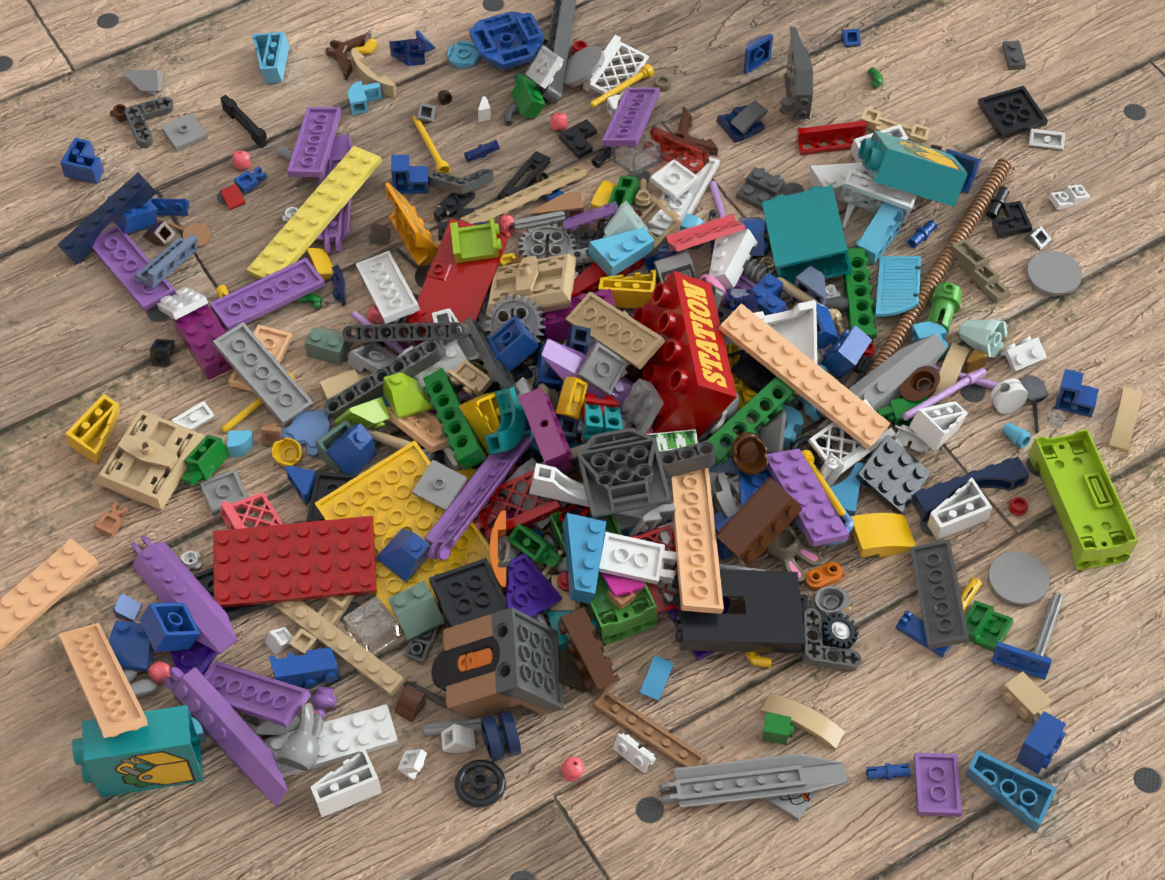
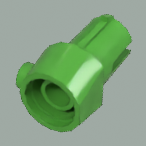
[925,282,962,333]

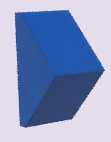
[285,466,316,506]

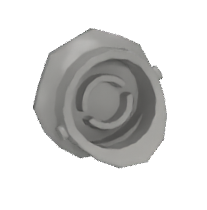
[810,585,850,622]

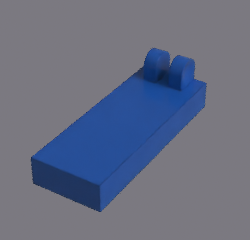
[895,611,951,658]
[991,641,1052,680]

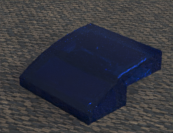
[716,105,765,143]

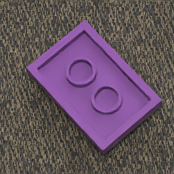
[562,201,618,231]
[914,753,962,817]

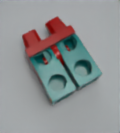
[581,393,623,440]

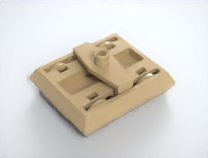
[486,254,576,320]
[94,410,206,510]

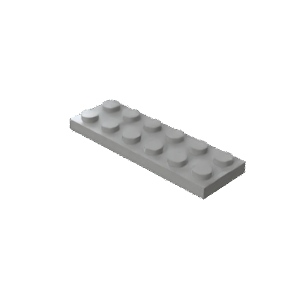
[213,322,314,426]

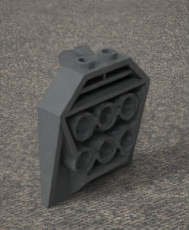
[779,26,813,119]
[577,428,672,519]

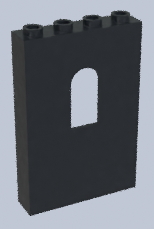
[672,569,806,653]

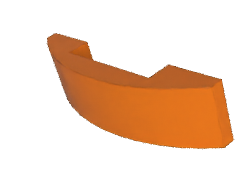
[490,511,506,594]

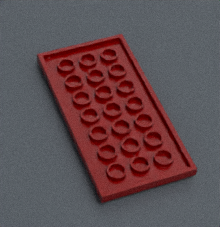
[213,516,378,608]

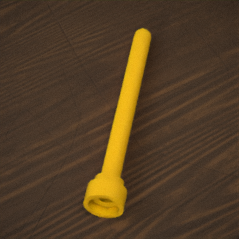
[590,64,654,108]
[412,116,450,174]
[221,371,296,433]
[801,450,845,516]

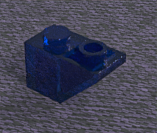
[389,38,425,66]
[725,289,759,312]

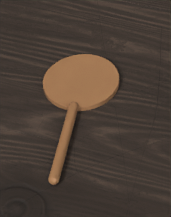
[156,217,212,247]

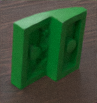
[965,600,1014,652]

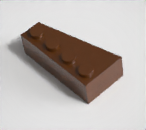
[557,607,621,696]

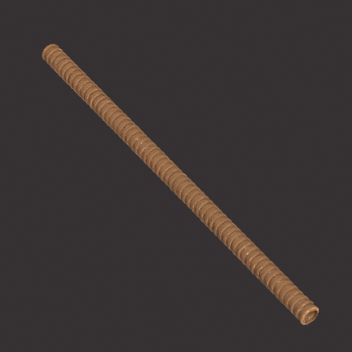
[863,158,1012,378]

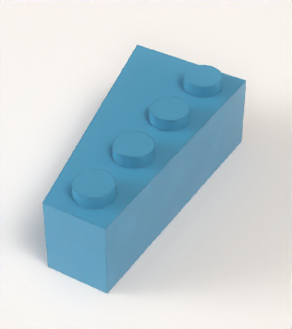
[562,513,606,604]
[966,750,1057,833]

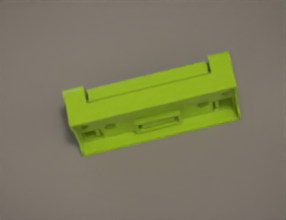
[1028,429,1138,570]

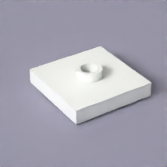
[649,159,699,200]

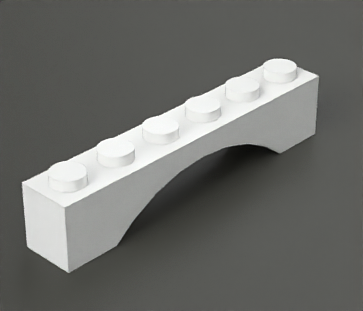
[529,463,651,519]

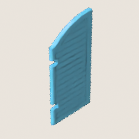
[876,256,921,317]

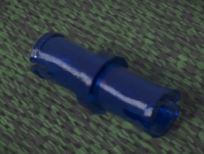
[464,139,500,163]

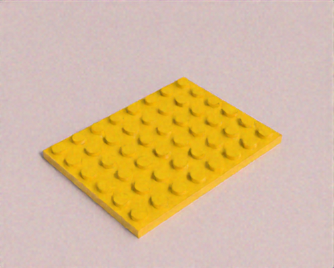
[315,440,501,630]

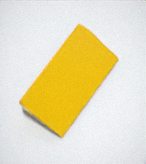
[307,248,337,280]
[556,377,588,420]

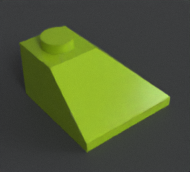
[383,372,433,419]
[335,397,391,430]

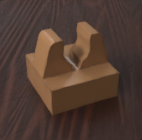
[261,423,283,446]

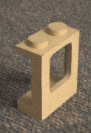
[640,196,682,254]

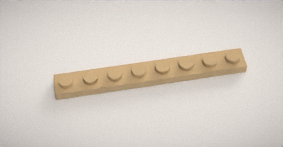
[460,165,587,224]
[274,600,406,697]

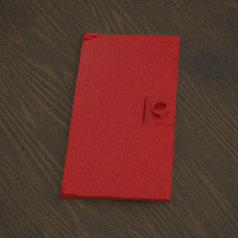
[417,219,511,336]

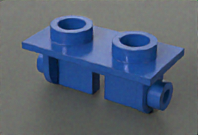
[151,198,189,216]

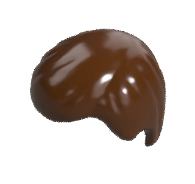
[730,432,769,475]

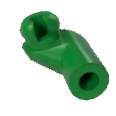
[868,67,883,88]
[298,293,322,308]

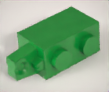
[511,73,546,119]
[877,396,928,429]
[182,435,230,486]
[507,523,563,569]

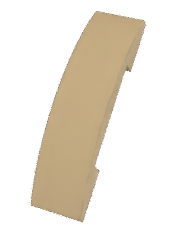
[351,48,397,98]
[860,107,931,143]
[929,343,970,405]
[1108,386,1142,452]
[289,595,354,655]
[760,694,845,750]

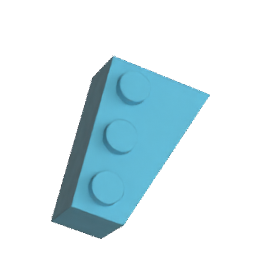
[252,32,289,84]
[855,202,904,265]
[588,228,655,276]

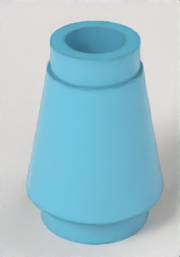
[1002,422,1031,448]

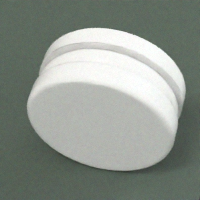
[990,379,1028,414]

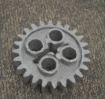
[518,223,577,259]
[485,294,546,343]

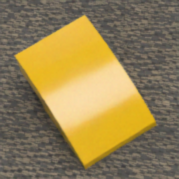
[851,513,916,558]

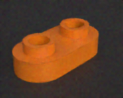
[805,562,843,591]

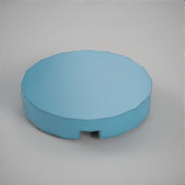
[447,41,480,69]

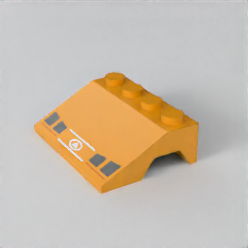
[385,183,439,267]

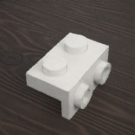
[1000,336,1047,372]

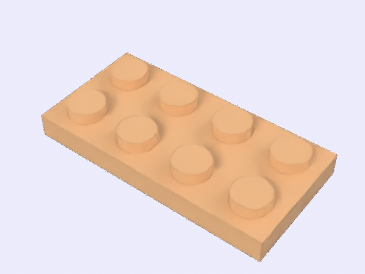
[228,325,293,392]
[386,406,449,453]

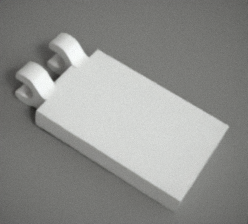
[599,532,677,585]

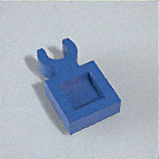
[234,167,267,194]

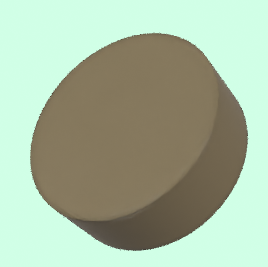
[654,75,671,92]

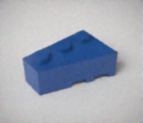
[269,647,340,689]

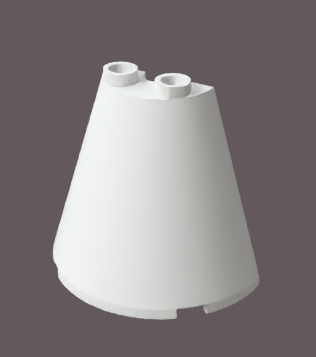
[754,300,817,364]

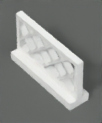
[583,35,649,102]
[839,169,917,224]
[808,399,896,474]

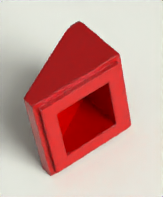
[221,184,246,210]

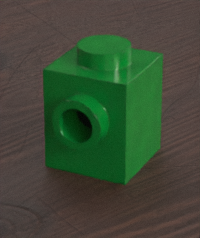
[762,712,794,745]

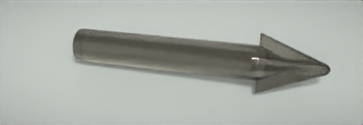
[403,681,454,712]

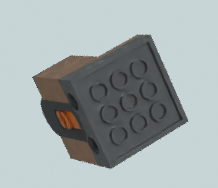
[431,607,564,719]

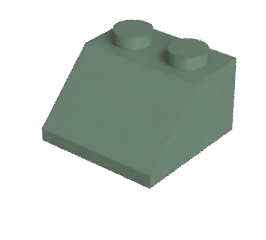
[304,326,355,366]
[388,580,445,641]

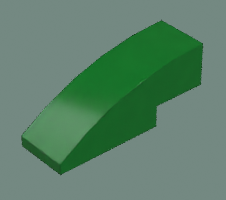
[608,175,640,218]

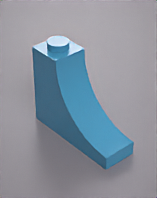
[830,462,863,517]

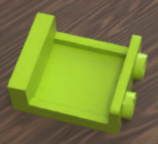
[450,217,502,263]

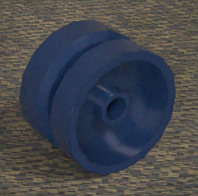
[480,709,521,762]

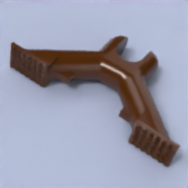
[325,30,372,80]
[668,107,719,156]

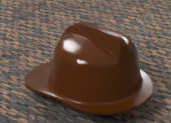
[900,366,940,402]

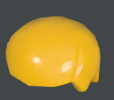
[271,438,303,467]

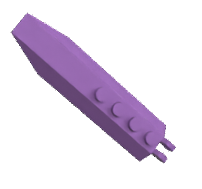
[316,134,352,254]
[541,339,656,433]
[424,437,535,560]
[130,535,238,654]
[163,667,287,806]

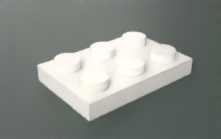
[525,46,564,89]
[157,287,208,320]
[412,340,470,395]

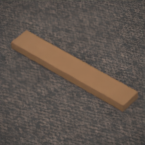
[593,690,707,768]

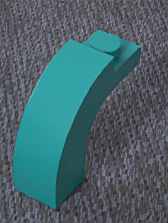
[485,387,526,454]

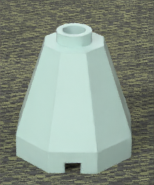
[603,201,649,238]
[958,319,1007,358]

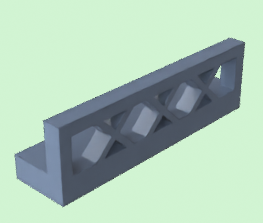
[135,234,198,289]

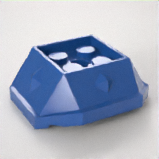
[469,11,544,69]

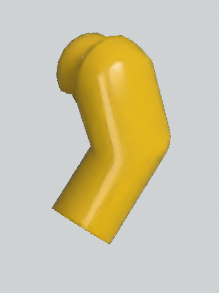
[355,38,377,55]
[745,652,772,668]

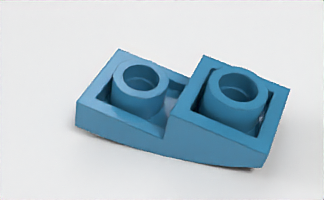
[639,655,674,701]

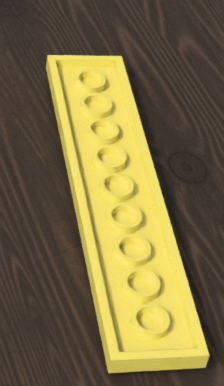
[246,146,382,279]

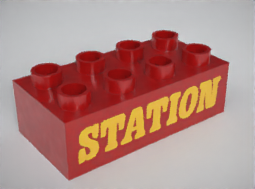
[632,271,737,439]

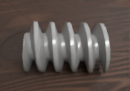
[742,255,778,284]

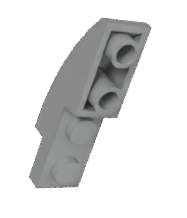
[712,472,741,519]

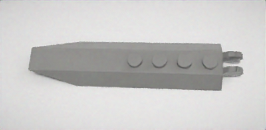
[817,334,947,439]
[658,753,847,808]

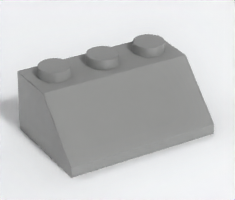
[501,458,570,531]

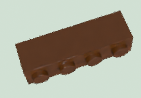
[715,477,802,568]

